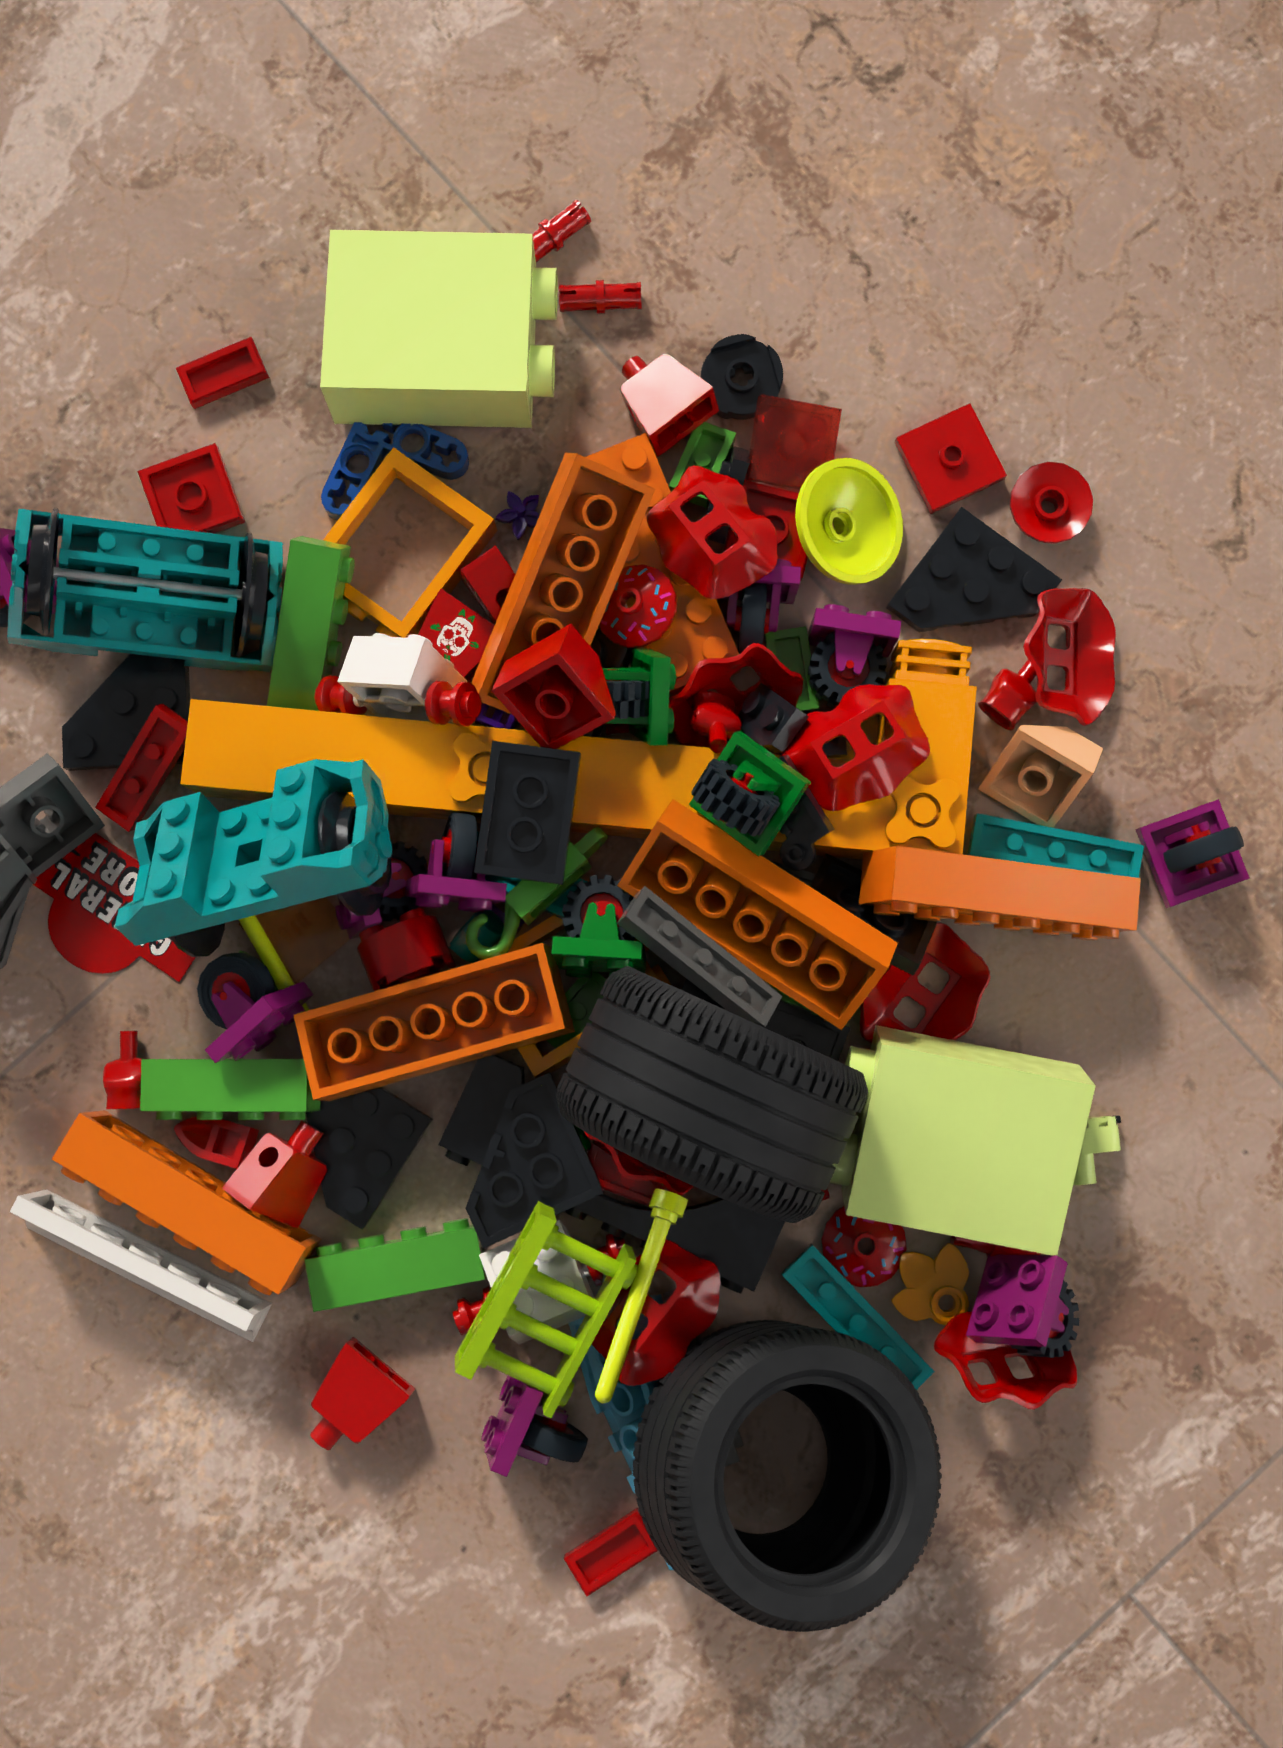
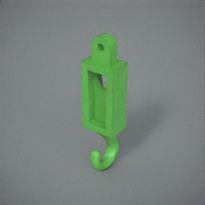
[465,826,608,959]

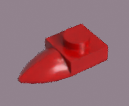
[174,1117,259,1169]

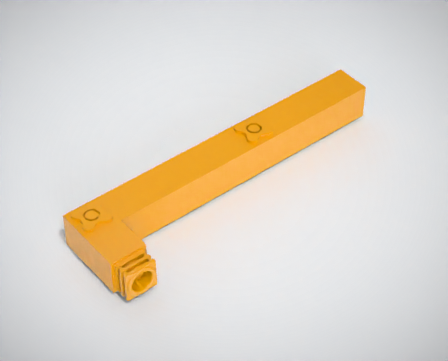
[180,639,977,860]

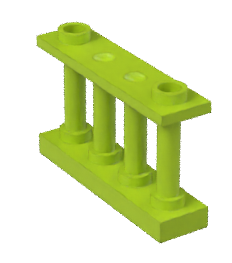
[455,1201,638,1418]

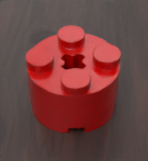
[357,908,456,991]

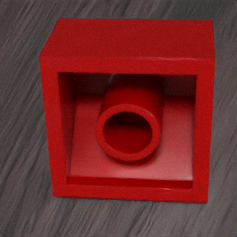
[491,623,616,749]

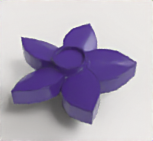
[495,491,540,540]

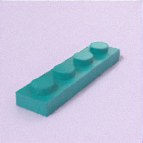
[967,813,1144,878]
[781,1243,935,1390]

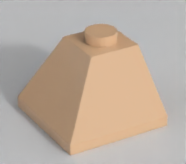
[978,725,1103,828]

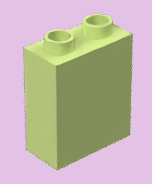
[320,230,558,428]
[830,1025,1096,1256]

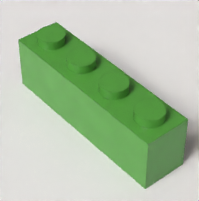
[267,536,355,711]
[140,1059,320,1120]
[305,1218,487,1312]

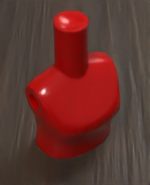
[978,660,1037,731]
[691,691,742,753]
[103,1031,142,1109]

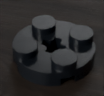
[701,334,783,420]

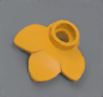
[891,1243,969,1325]

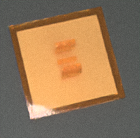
[239,897,351,984]

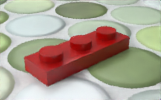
[95,704,188,832]

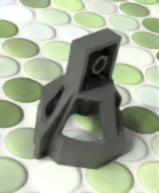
[0,753,105,969]

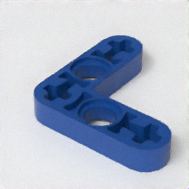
[321,422,469,521]

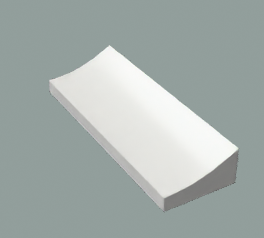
[10,1190,272,1342]

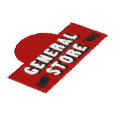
[33,833,196,982]

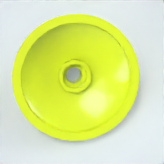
[795,458,903,585]

